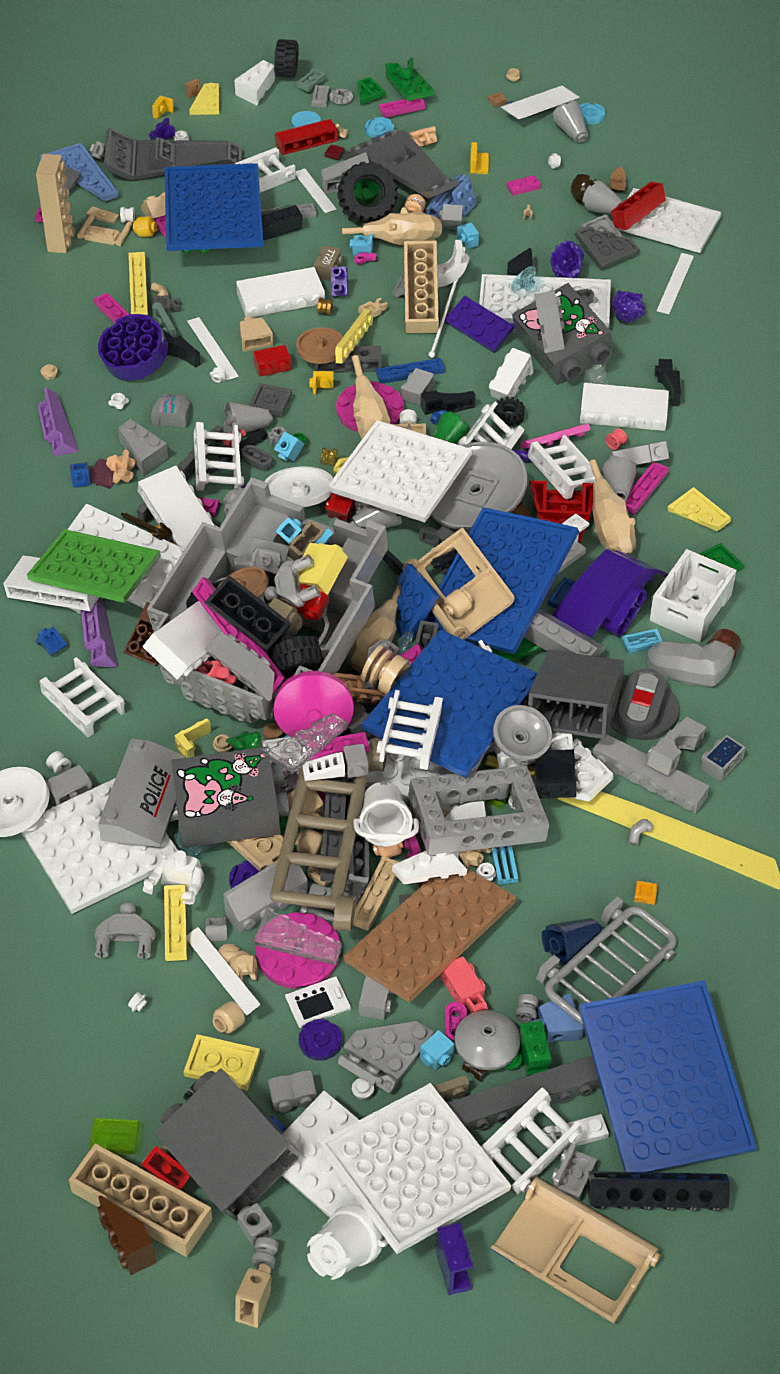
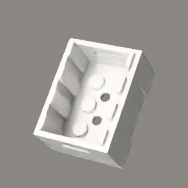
[650,549,737,642]

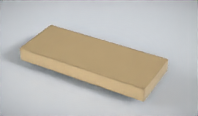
[86,206,119,224]

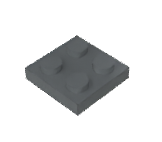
[249,383,292,417]

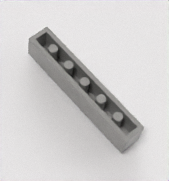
[592,735,710,814]

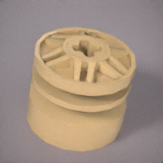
[360,645,410,694]

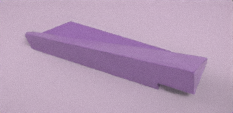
[38,387,79,456]
[81,597,119,667]

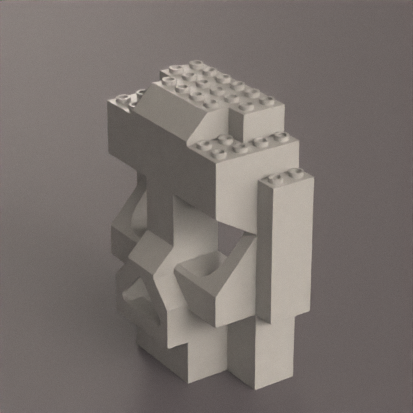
[147,477,388,723]

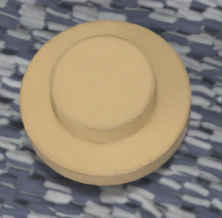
[506,68,521,82]
[40,364,58,380]
[213,734,232,753]

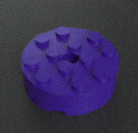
[98,314,168,381]

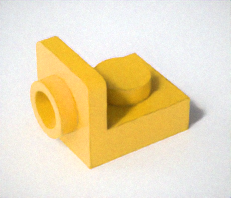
[152,96,174,119]
[309,371,334,394]

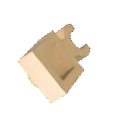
[358,298,388,318]

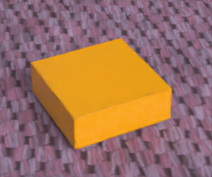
[634,881,657,905]

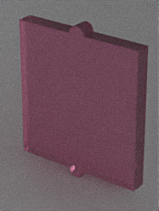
[89,458,115,489]

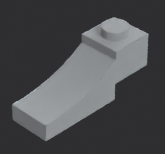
[610,441,669,465]

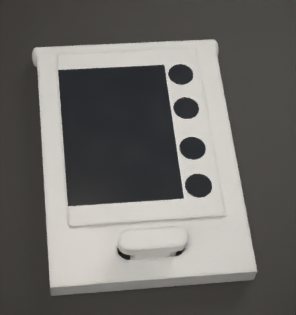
[285,977,351,1028]

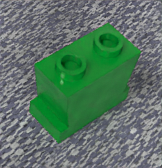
[520,1020,551,1076]

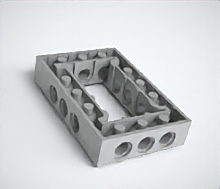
[408,765,549,855]

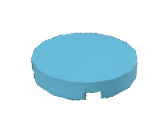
[580,102,605,124]
[292,111,321,128]
[365,117,394,138]

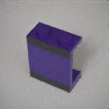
[436,1223,473,1296]

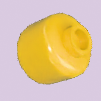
[133,216,158,237]

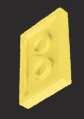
[183,1034,260,1091]

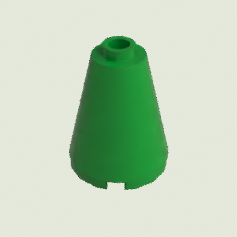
[432,412,470,445]

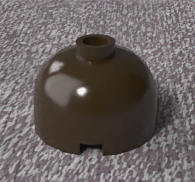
[571,174,598,204]

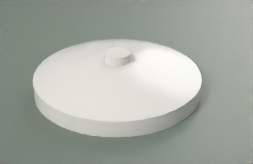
[265,466,333,507]
[0,767,50,837]

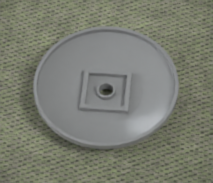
[430,442,527,530]

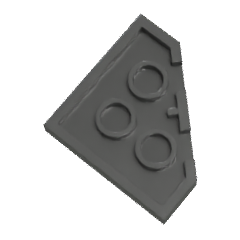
[574,226,640,270]

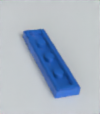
[376,358,445,384]

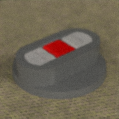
[610,668,679,740]

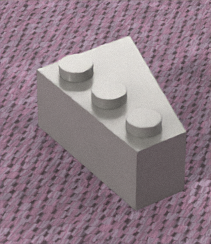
[321,152,369,194]
[534,290,565,353]
[118,419,168,476]

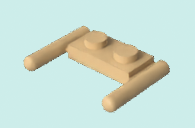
[77,214,133,246]

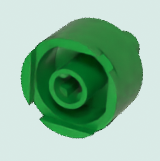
[353,179,380,205]

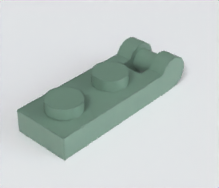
[152,302,176,338]

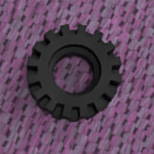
[494,397,525,427]

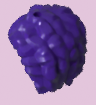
[550,241,584,278]
[612,290,646,322]

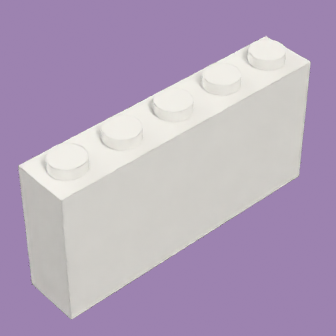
[236,267,325,317]
[580,383,669,431]
[138,466,218,549]
[3,555,99,611]
[143,601,223,680]

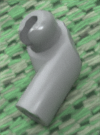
[628,819,653,846]

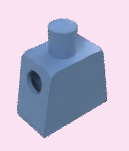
[529,994,583,1043]

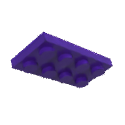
[445,295,514,353]

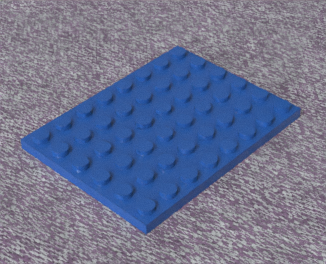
[165,163,263,251]
[424,507,579,654]
[362,629,538,778]
[578,980,757,1172]

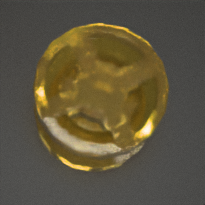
[320,447,338,466]

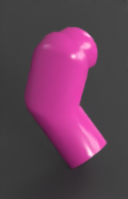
[354,252,377,265]

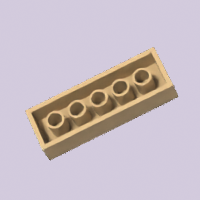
[36,154,74,253]
[404,241,438,333]
[69,1143,213,1257]

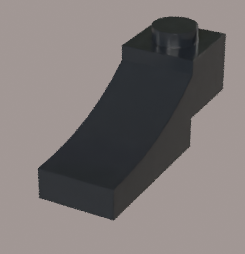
[163,330,201,368]
[654,359,681,406]
[420,390,476,415]

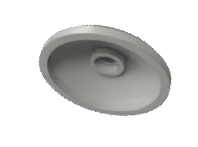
[493,705,552,761]
[454,1010,520,1070]

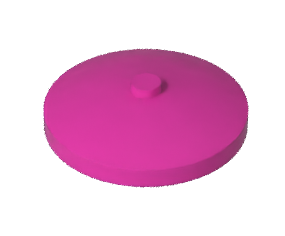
[274,671,354,742]

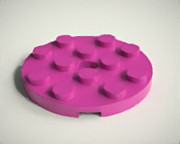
[336,381,404,432]
[256,912,340,989]

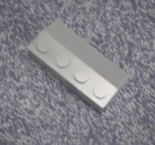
[524,610,606,657]
[205,632,275,701]
[223,861,308,933]

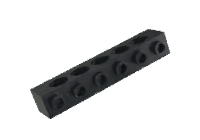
[588,1171,730,1211]

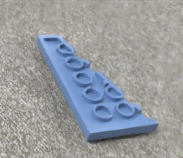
[39,143,119,201]

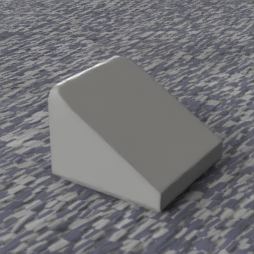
[205,917,227,941]

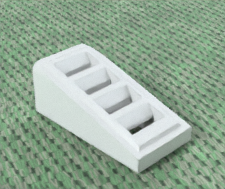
[302,752,345,781]

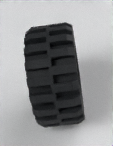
[337,161,398,224]

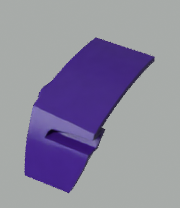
[552,549,668,638]

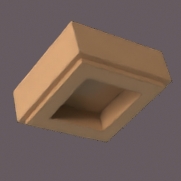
[185,78,201,98]
[488,92,508,108]

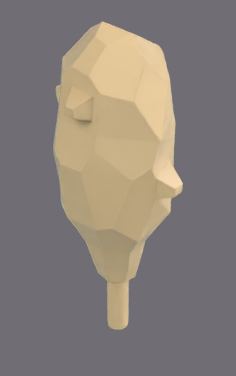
[342,208,442,245]
[352,355,390,440]
[589,460,636,555]
[348,585,401,674]

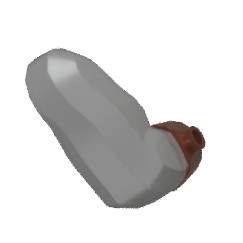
[646,629,741,688]

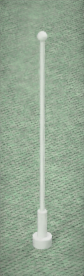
[428,254,470,358]

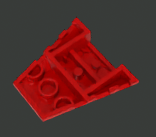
[529,480,594,542]

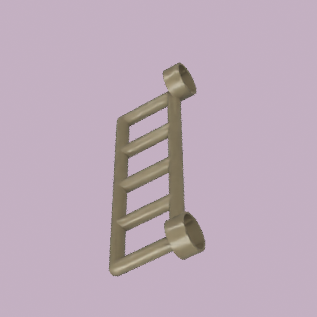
[270,738,387,932]

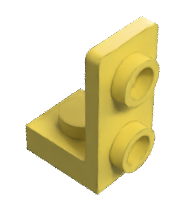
[174,718,211,757]

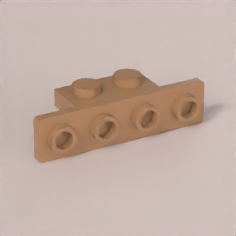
[332,673,386,704]

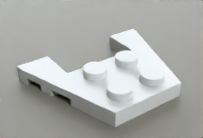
[532,738,613,802]

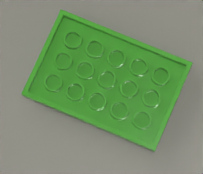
[27,529,161,603]

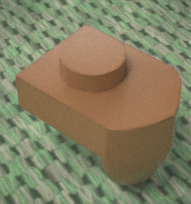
[609,166,626,192]

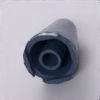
[541,918,601,965]

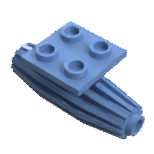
[426,174,476,218]

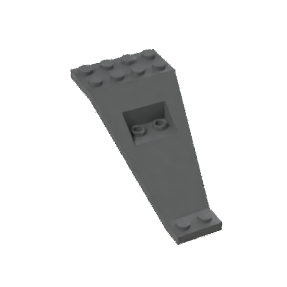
[104,127,242,181]
[342,129,460,198]

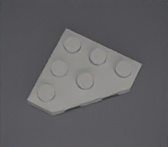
[343,1021,434,1084]

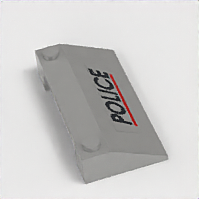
[98,739,187,847]

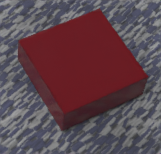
[325,144,345,161]

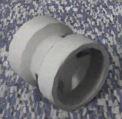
[515,994,539,1023]
[251,1237,279,1269]

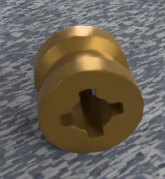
[317,298,333,315]

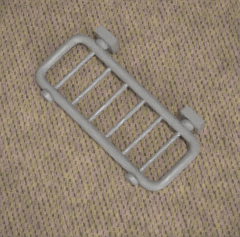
[536,896,677,1024]

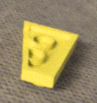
[189,83,219,115]
[668,487,731,531]

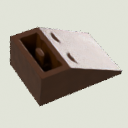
[123,602,158,666]
[97,1195,156,1275]

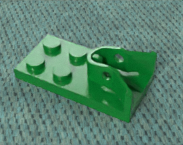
[385,57,434,101]

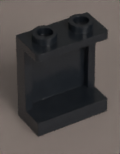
[534,749,576,798]

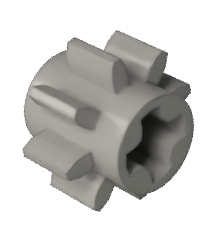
[89,141,106,160]
[268,427,288,447]

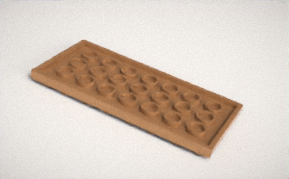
[344,867,516,1003]

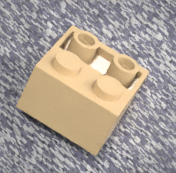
[140,192,166,219]

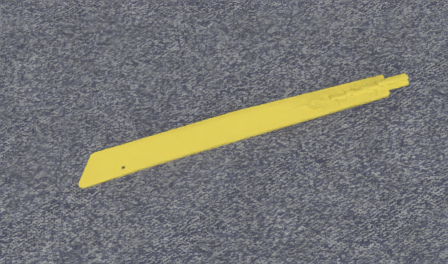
[485,755,780,890]

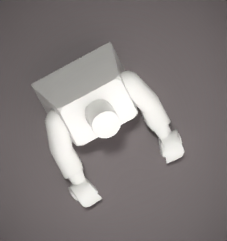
[143,851,205,905]

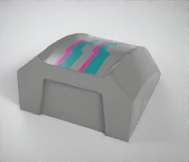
[151,393,191,428]

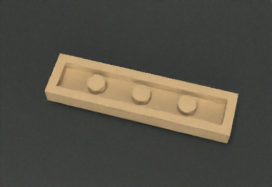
[353,856,399,931]

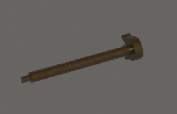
[121,513,172,541]

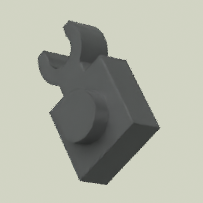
[152,295,181,312]

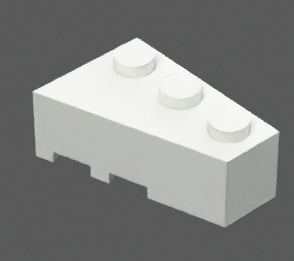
[235,60,275,106]
[489,348,534,400]

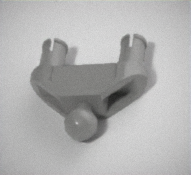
[264,554,320,608]
[94,902,156,959]

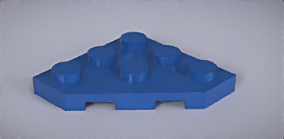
[397,563,440,641]

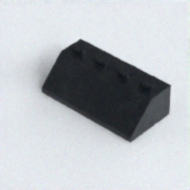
[261,205,303,241]
[204,575,291,652]

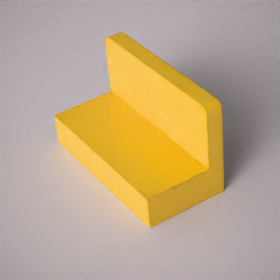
[470,142,489,174]

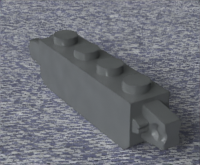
[344,805,369,903]

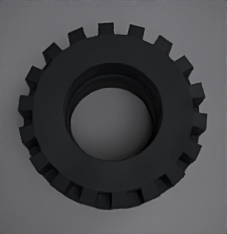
[274,39,299,78]
[271,636,324,678]

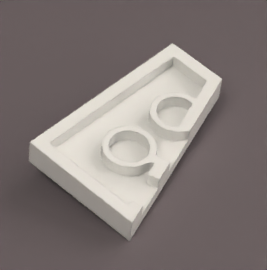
[392,851,467,884]

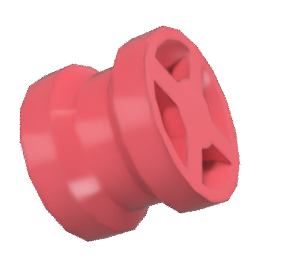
[605,428,627,450]

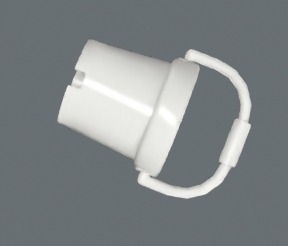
[353,783,419,847]
[307,1205,389,1279]

